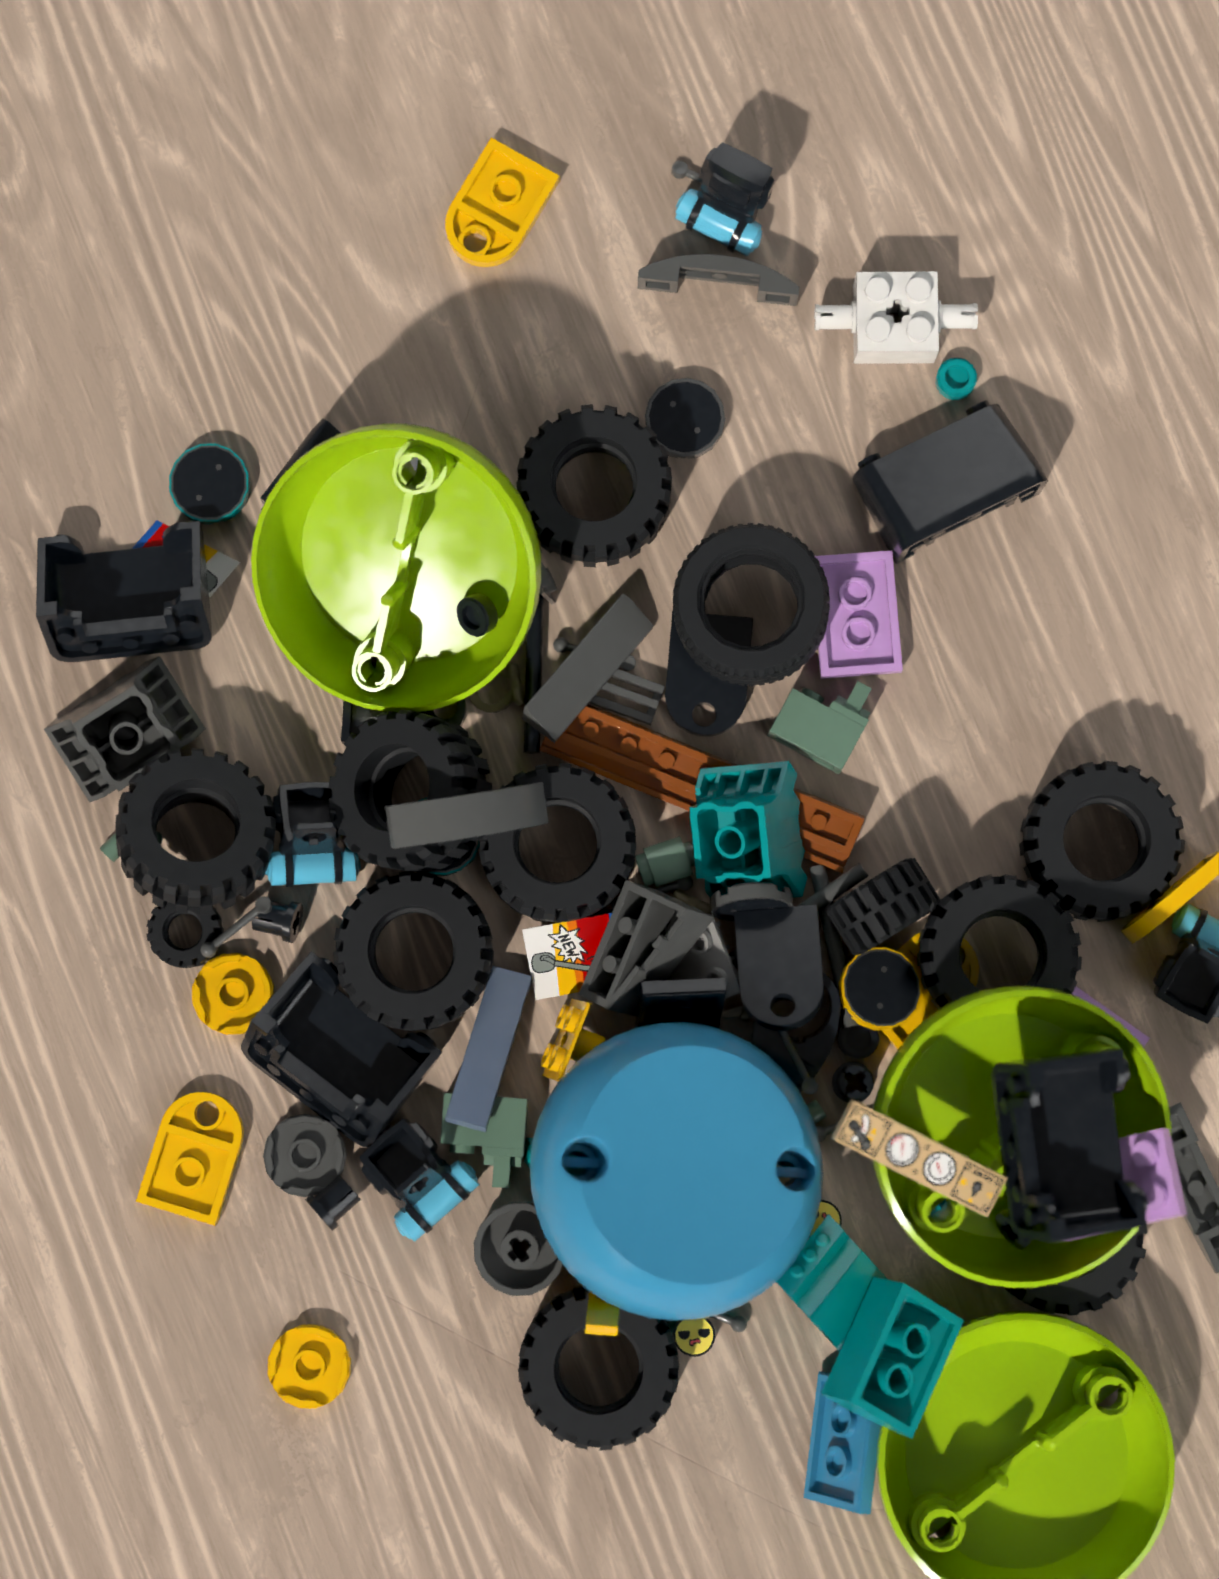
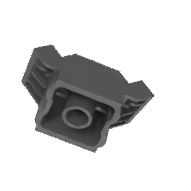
[44,656,206,802]

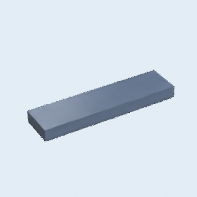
[445,966,532,1132]

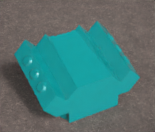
[689,761,808,898]
[776,1214,887,1352]

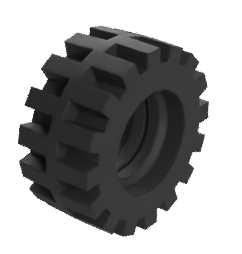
[146,902,224,968]

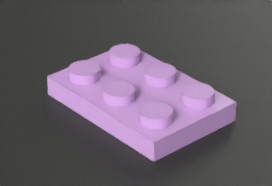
[815,550,903,679]
[1065,1128,1187,1241]

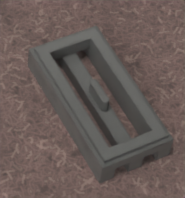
[589,669,665,726]

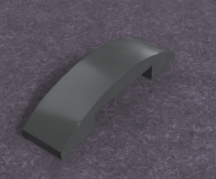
[638,254,799,306]
[385,782,549,849]
[1169,1102,1219,1274]

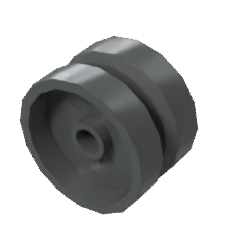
[474,1201,563,1296]

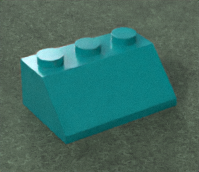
[821,1277,964,1438]

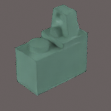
[768,681,872,775]
[440,1093,529,1189]

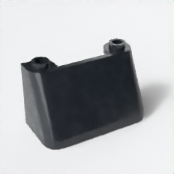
[852,400,1048,564]
[36,521,212,662]
[241,951,442,1147]
[991,1049,1148,1243]

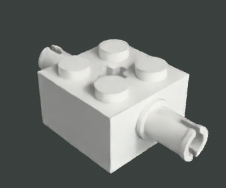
[814,271,978,364]

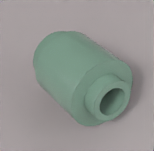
[635,836,695,887]

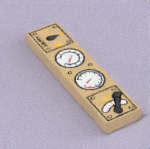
[831,1098,1007,1217]

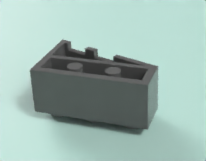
[579,880,715,1016]

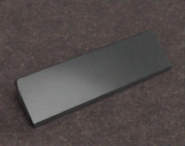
[522,593,654,743]

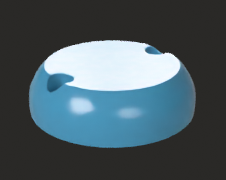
[530,1023,823,1320]

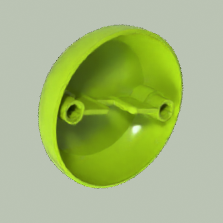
[251,423,542,712]
[873,986,1171,1288]
[876,1311,1175,1579]

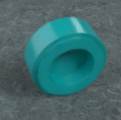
[935,358,977,400]

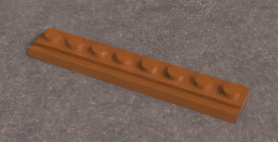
[539,704,865,873]

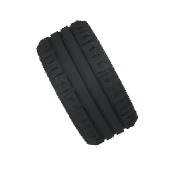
[672,523,830,686]

